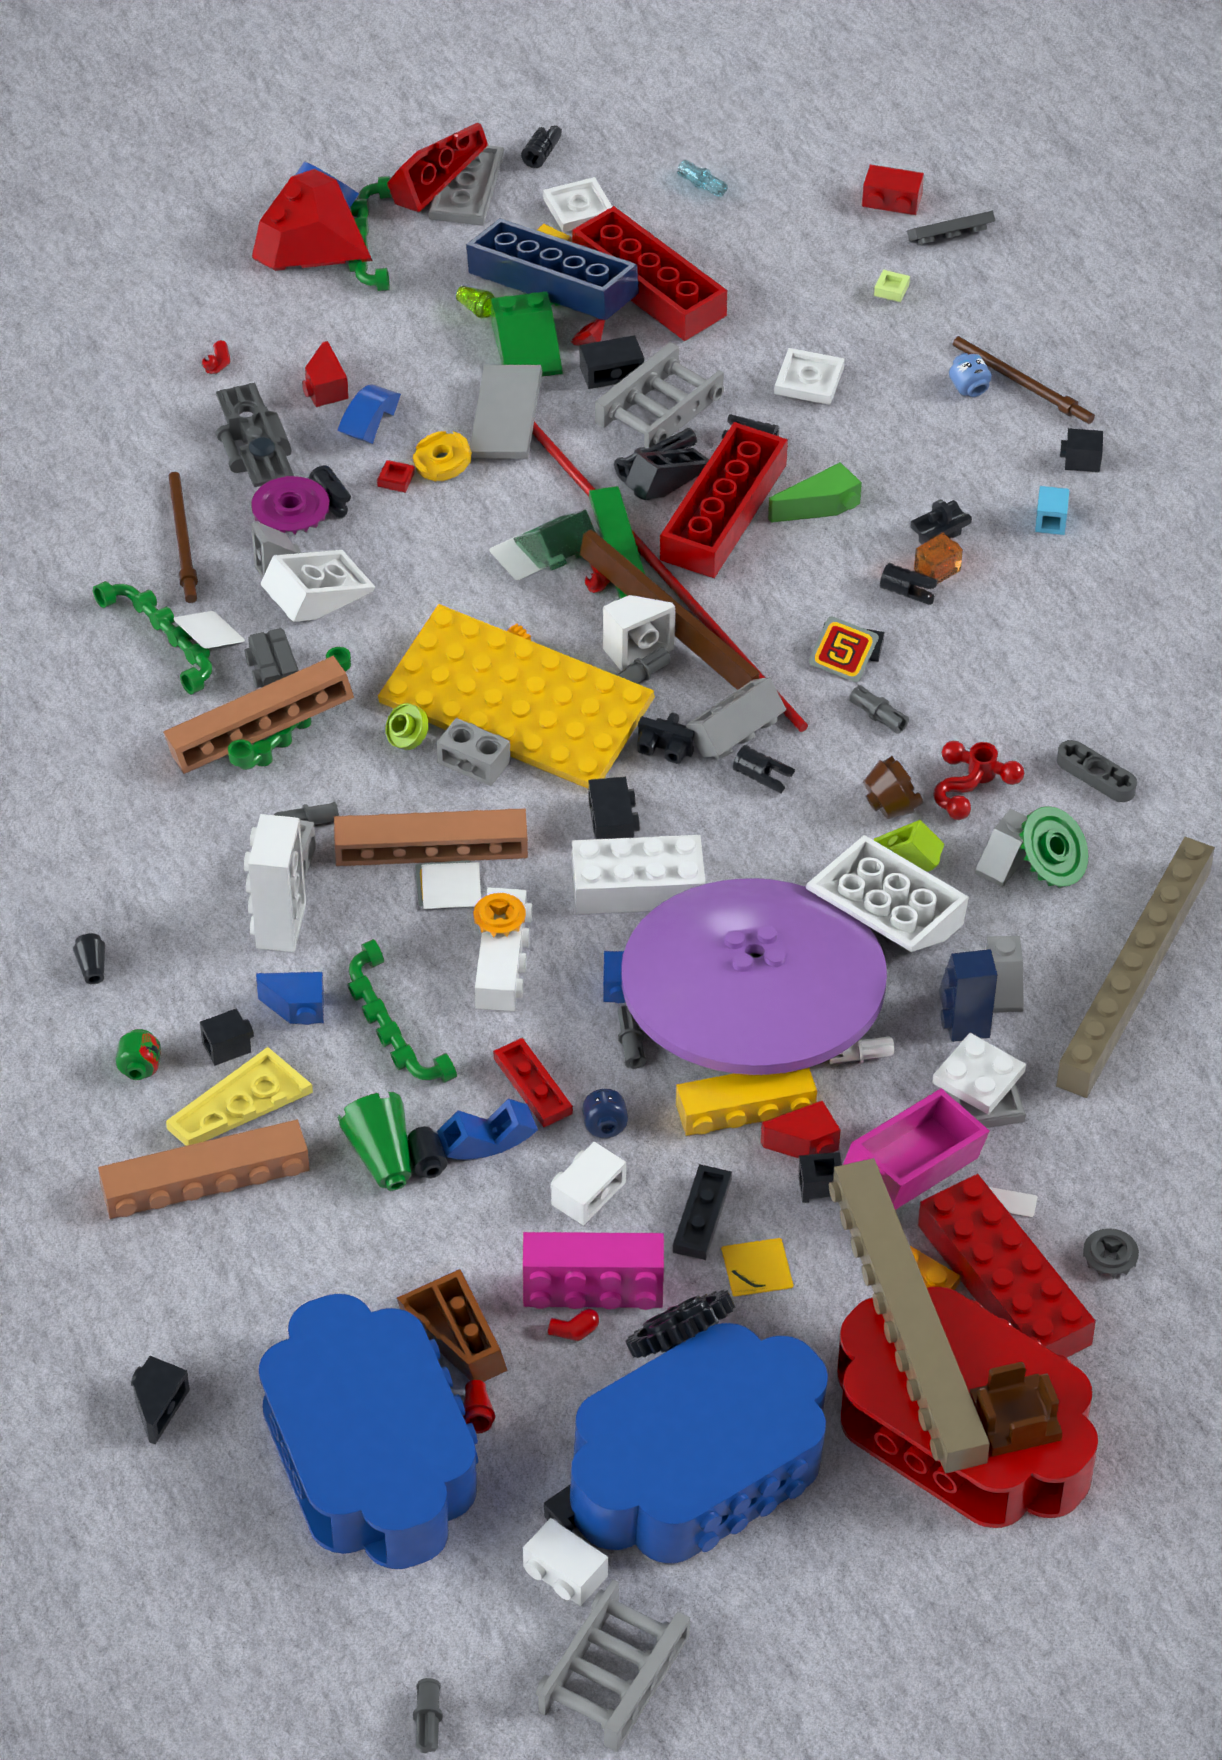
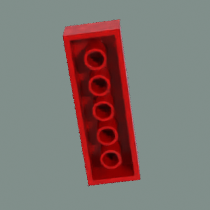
[572,206,728,341]
[660,422,788,579]
[918,1173,1096,1358]

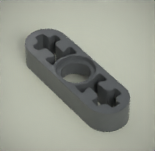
[1057,740,1137,802]

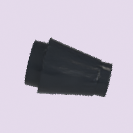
[73,933,105,984]

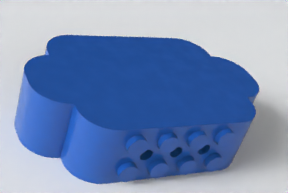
[259,1294,479,1569]
[570,1323,828,1563]

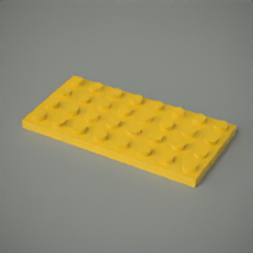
[378,604,655,789]

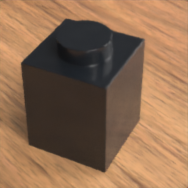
[1060,428,1103,472]
[200,1008,254,1066]

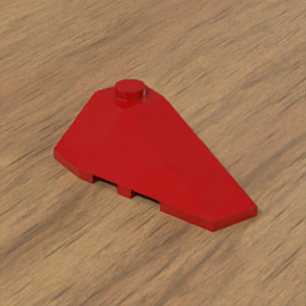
[387,123,488,212]

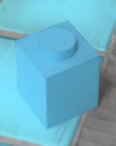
[1035,486,1069,535]

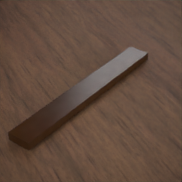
[580,529,760,690]

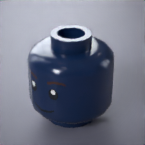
[582,1088,628,1138]

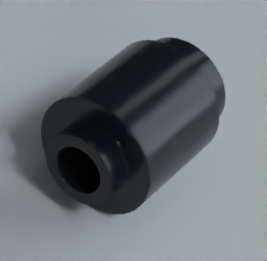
[407,1126,448,1178]

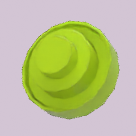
[385,703,428,750]

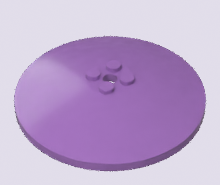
[621,878,887,1075]

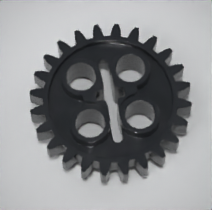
[625,1290,736,1358]

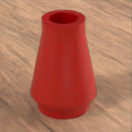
[463,1380,496,1434]

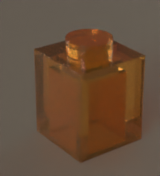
[914,533,963,584]

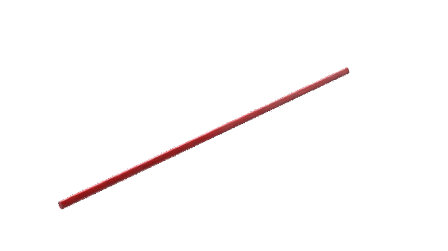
[532,421,808,732]

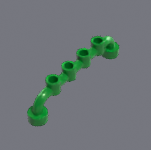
[349,176,392,291]
[93,581,212,695]
[228,647,351,770]
[347,939,457,1083]

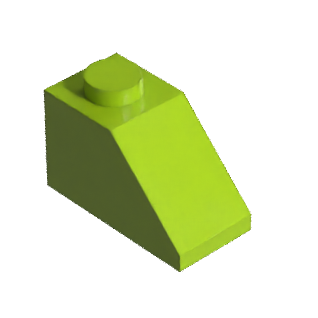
[874,820,945,872]

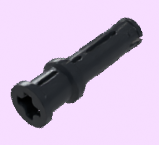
[614,428,697,483]

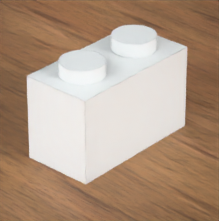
[550,1142,626,1226]
[523,1518,608,1606]

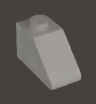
[251,522,301,579]
[975,808,1027,887]
[986,936,1024,1012]

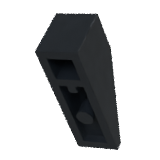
[625,448,709,500]

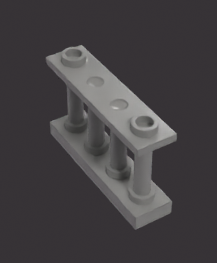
[595,342,724,448]
[536,1579,691,1752]

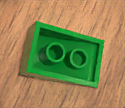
[491,291,563,377]

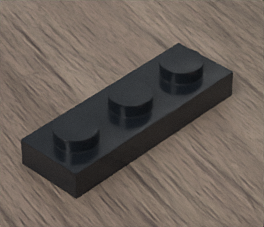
[673,1164,732,1260]

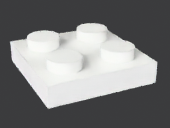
[543,177,612,232]
[774,348,845,405]
[932,1033,1026,1115]

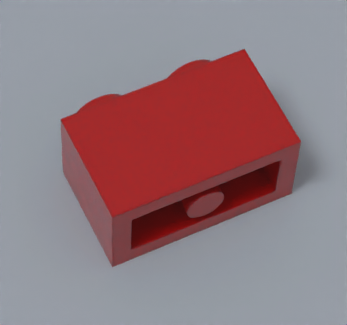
[862,164,924,215]

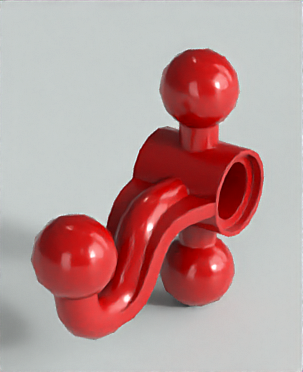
[933,740,1025,820]

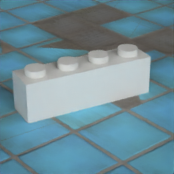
[475,887,532,1011]

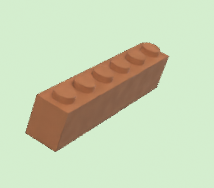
[163,656,354,774]
[334,808,528,866]
[98,1119,310,1219]

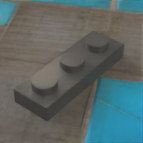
[907,210,995,245]

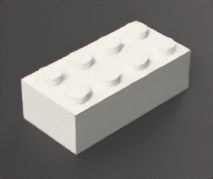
[244,814,306,953]
[572,835,706,915]

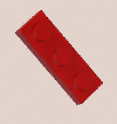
[493,1038,573,1127]

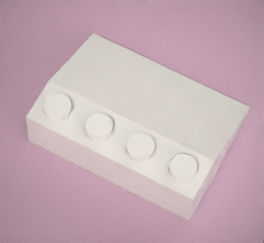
[806,835,969,952]

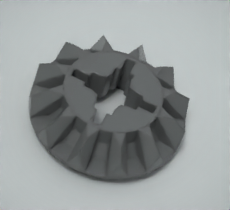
[1083,1228,1139,1279]

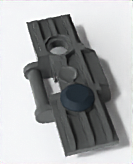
[216,383,294,487]

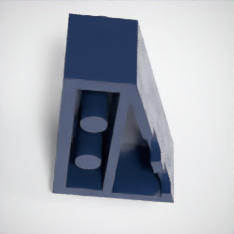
[939,949,998,1042]

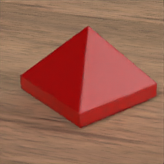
[571,319,605,345]

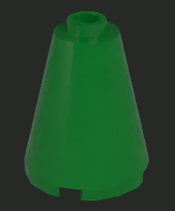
[337,1092,411,1191]

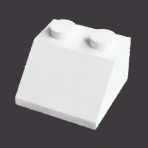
[603,595,675,671]

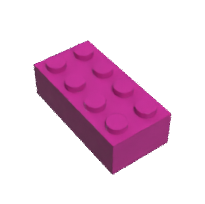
[843,1088,990,1210]
[523,1232,664,1310]

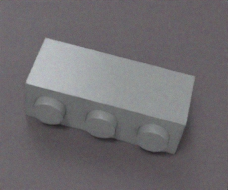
[686,677,786,759]

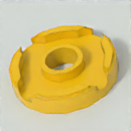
[412,431,472,481]

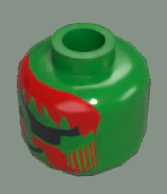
[116,1029,161,1080]

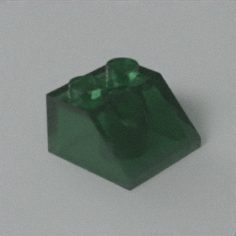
[513,509,596,571]

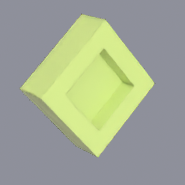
[874,270,910,302]

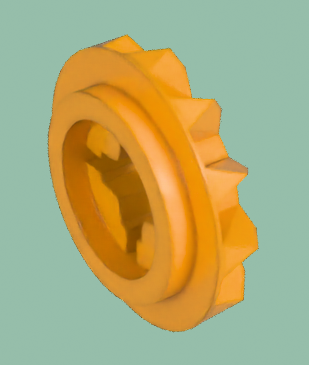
[473,893,526,938]

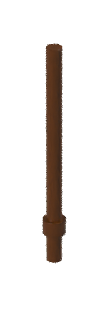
[953,336,1095,424]
[168,472,198,603]

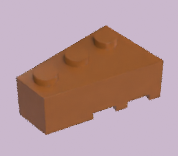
[396,1269,508,1382]

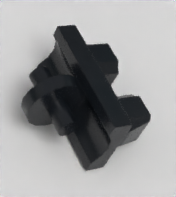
[911,499,972,550]
[637,712,694,764]

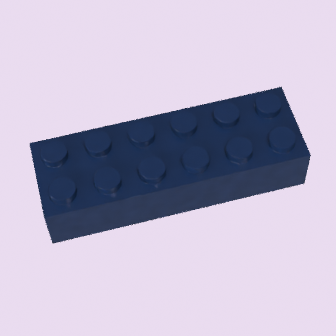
[466,218,639,320]

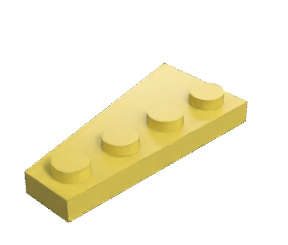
[166,1047,313,1146]

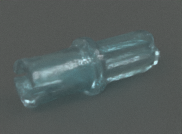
[677,159,728,197]

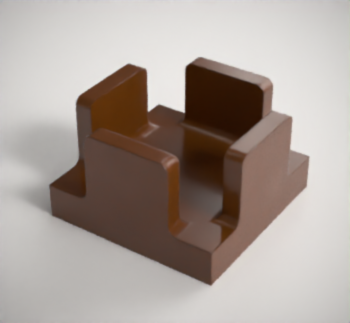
[969,1362,1063,1457]

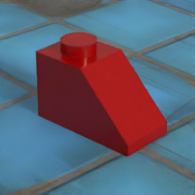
[302,341,349,407]
[761,1100,841,1158]

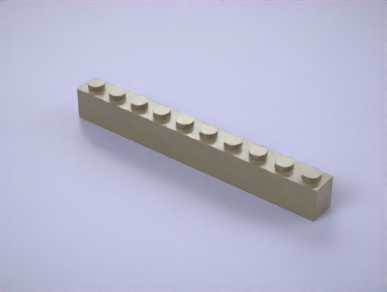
[1056,836,1215,1098]
[829,1158,990,1473]

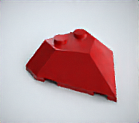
[252,169,373,271]

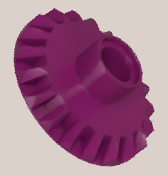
[251,476,329,535]

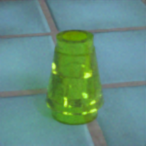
[456,286,496,318]

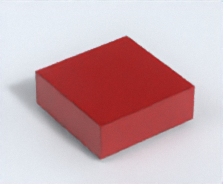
[377,460,415,493]

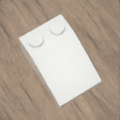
[261,550,375,622]

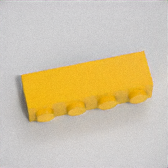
[676,1067,817,1136]

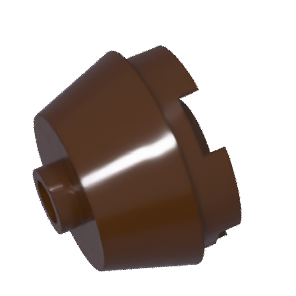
[863,756,924,819]

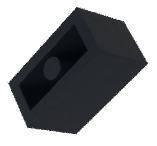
[579,335,644,389]
[588,776,640,839]

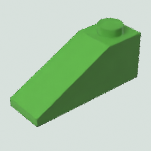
[768,462,862,523]

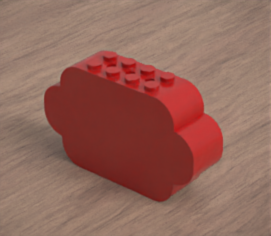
[837,1286,1098,1528]

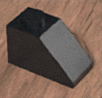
[131,1356,190,1445]

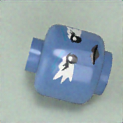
[949,353,992,397]

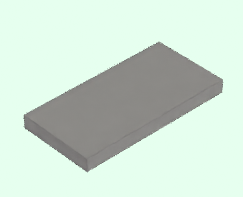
[429,145,504,226]
[470,365,542,459]

